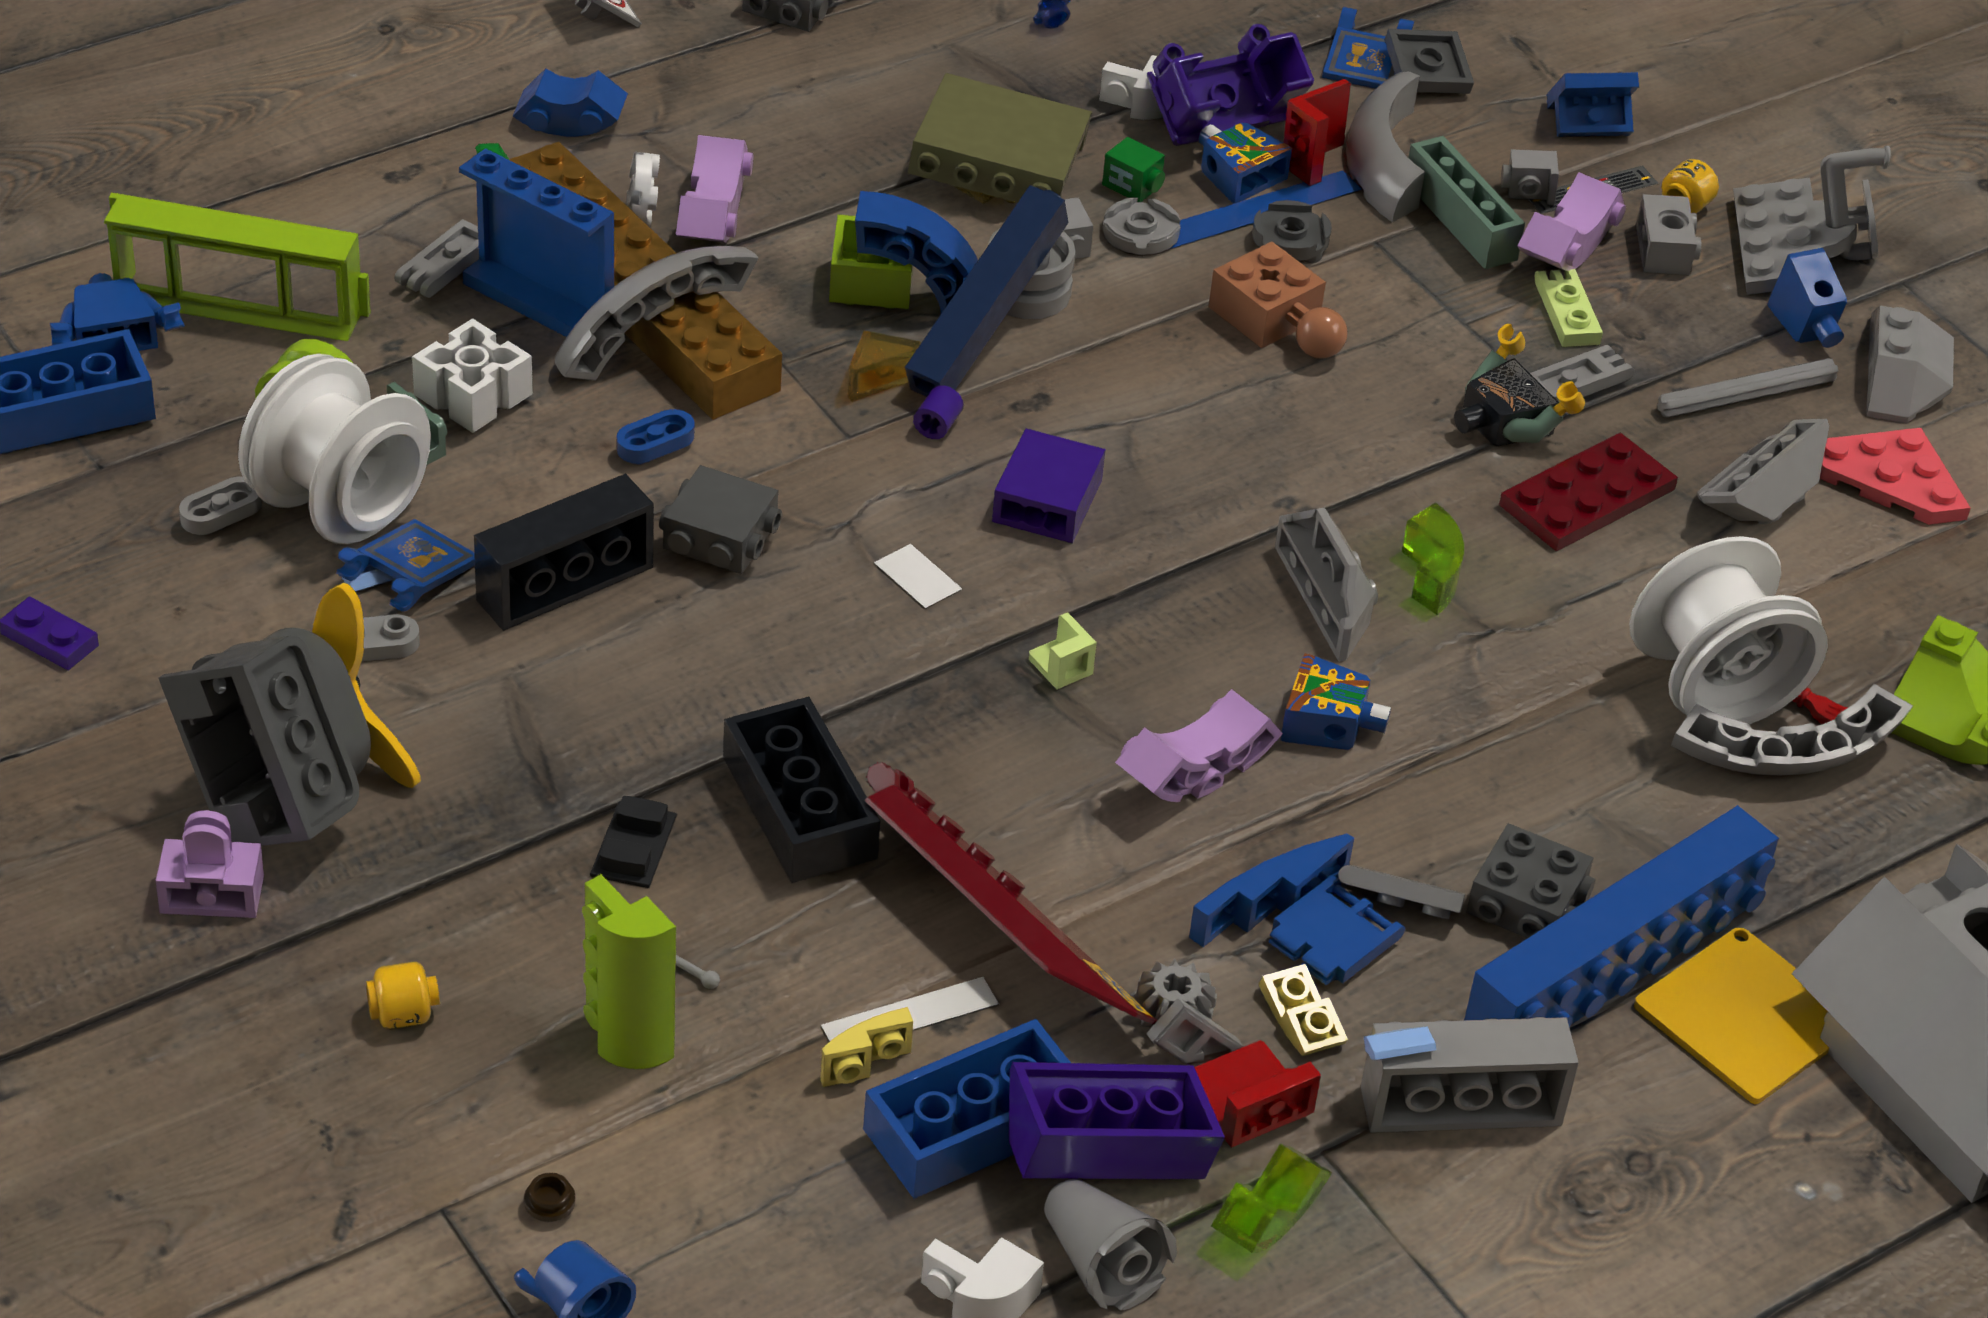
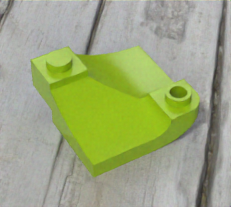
[1892,615,1988,765]

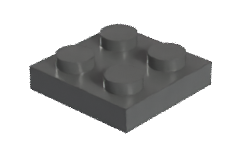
[1384,29,1474,94]

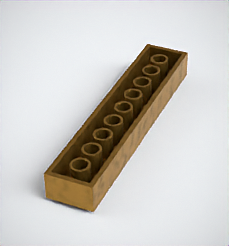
[509,141,782,420]

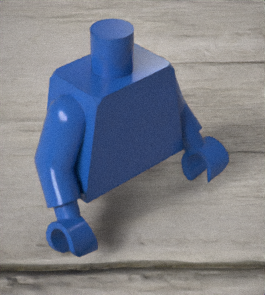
[50,273,185,351]

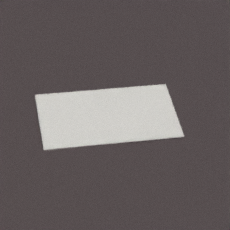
[874,544,962,608]

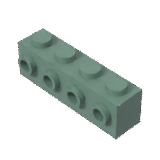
[1408,136,1525,269]

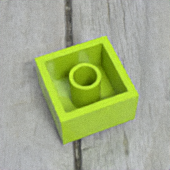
[829,214,913,309]

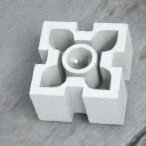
[412,318,533,433]

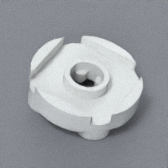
[626,152,660,228]

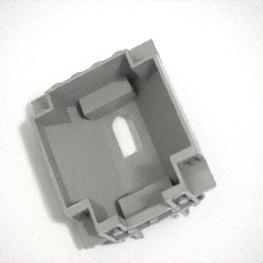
[1792,843,1988,1203]

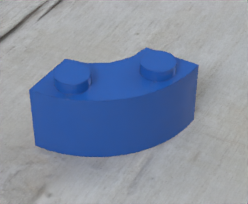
[513,68,628,137]

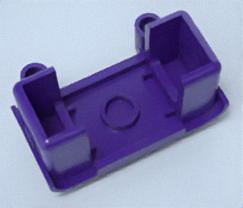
[1146,24,1314,146]

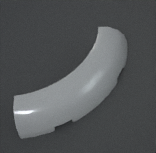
[1345,71,1425,223]
[555,246,759,381]
[1671,684,1913,776]

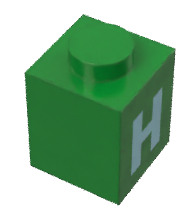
[1102,137,1165,202]

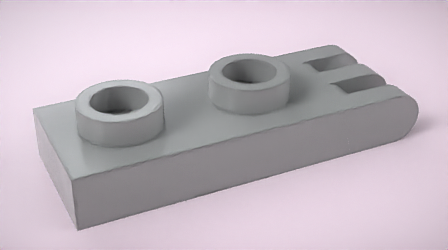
[394,219,479,298]
[1530,345,1635,402]
[1338,865,1466,919]

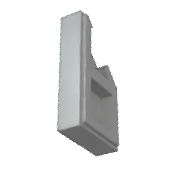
[1146,998,1244,1064]

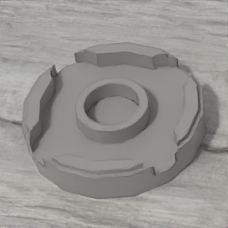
[1103,198,1181,255]

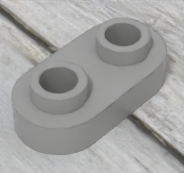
[179,476,262,535]
[362,614,420,662]

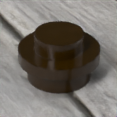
[524,1173,576,1222]

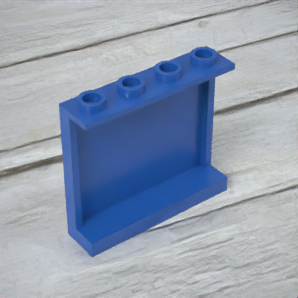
[459,148,614,337]

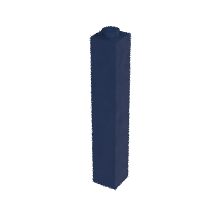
[905,185,1069,397]

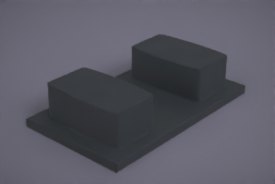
[590,796,677,888]

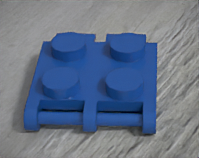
[1268,875,1405,985]

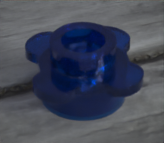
[1033,0,1071,29]

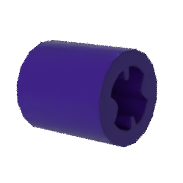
[913,385,964,439]

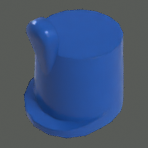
[514,1240,636,1318]

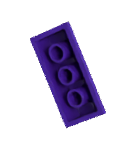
[1009,1062,1225,1179]

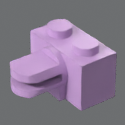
[156,810,264,918]

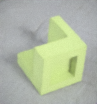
[1029,612,1097,690]

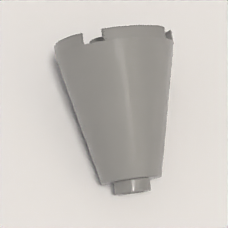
[1044,1179,1177,1310]

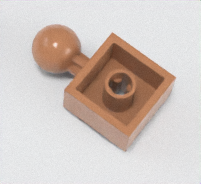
[1208,241,1348,359]

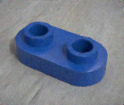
[616,409,695,464]

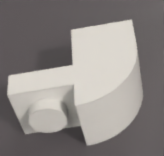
[1099,55,1162,120]
[921,1237,1044,1318]

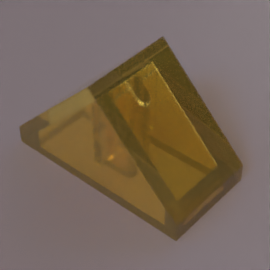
[848,330,921,402]

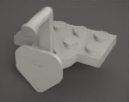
[1733,146,1891,295]

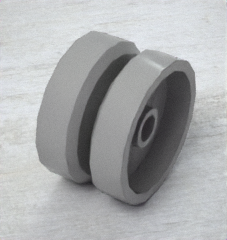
[988,228,1076,319]

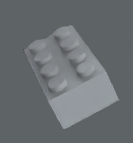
[1361,1017,1579,1133]

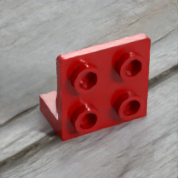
[1283,79,1351,186]
[1194,1040,1321,1148]

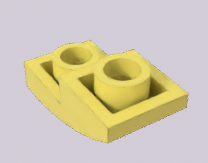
[1258,964,1348,1056]
[820,1007,914,1087]

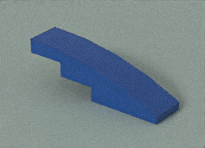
[1189,833,1354,947]

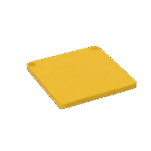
[1633,928,1829,1104]

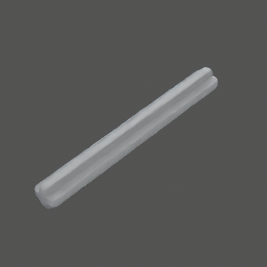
[1657,358,1839,418]

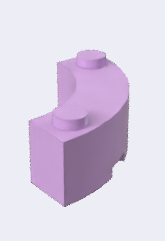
[676,135,753,242]
[1517,172,1626,271]
[1115,689,1283,802]

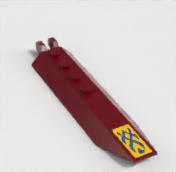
[865,762,1157,1025]

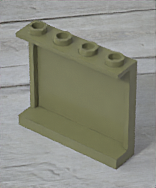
[908,73,1092,203]

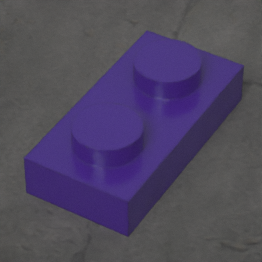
[0,596,99,671]

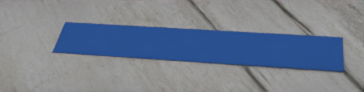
[1170,170,1362,249]

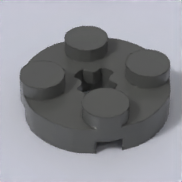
[1252,200,1332,263]

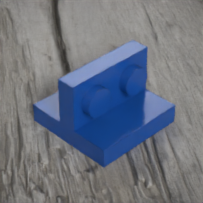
[1546,72,1639,137]

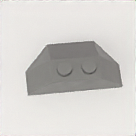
[1866,306,1954,424]
[1697,419,1829,524]
[1275,508,1378,662]

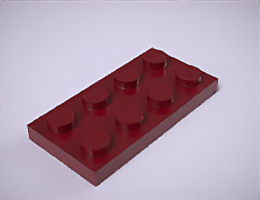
[1499,432,1678,552]

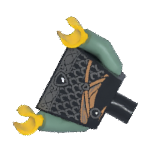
[1454,324,1585,446]

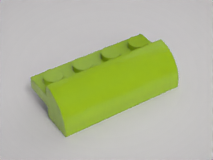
[582,874,676,1069]

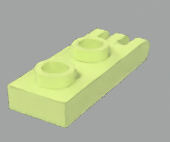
[1535,269,1603,347]

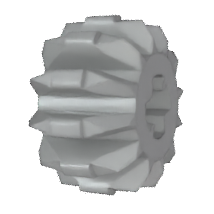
[1134,958,1217,1027]

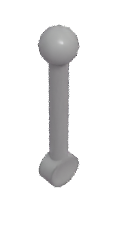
[676,955,720,989]

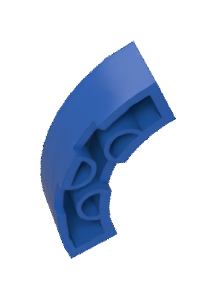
[855,191,978,314]

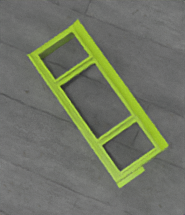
[104,192,371,341]

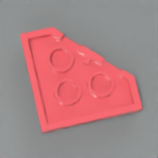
[1820,428,1971,525]

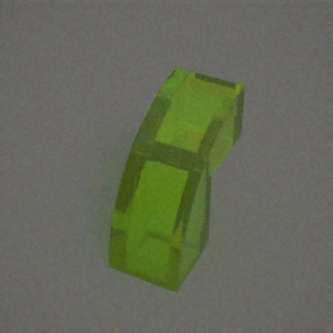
[1402,502,1464,615]
[1211,1144,1332,1253]

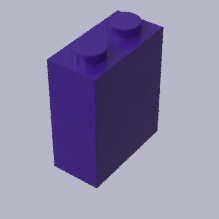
[992,428,1106,543]

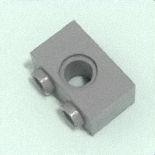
[1636,194,1701,275]

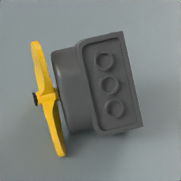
[158,583,421,846]

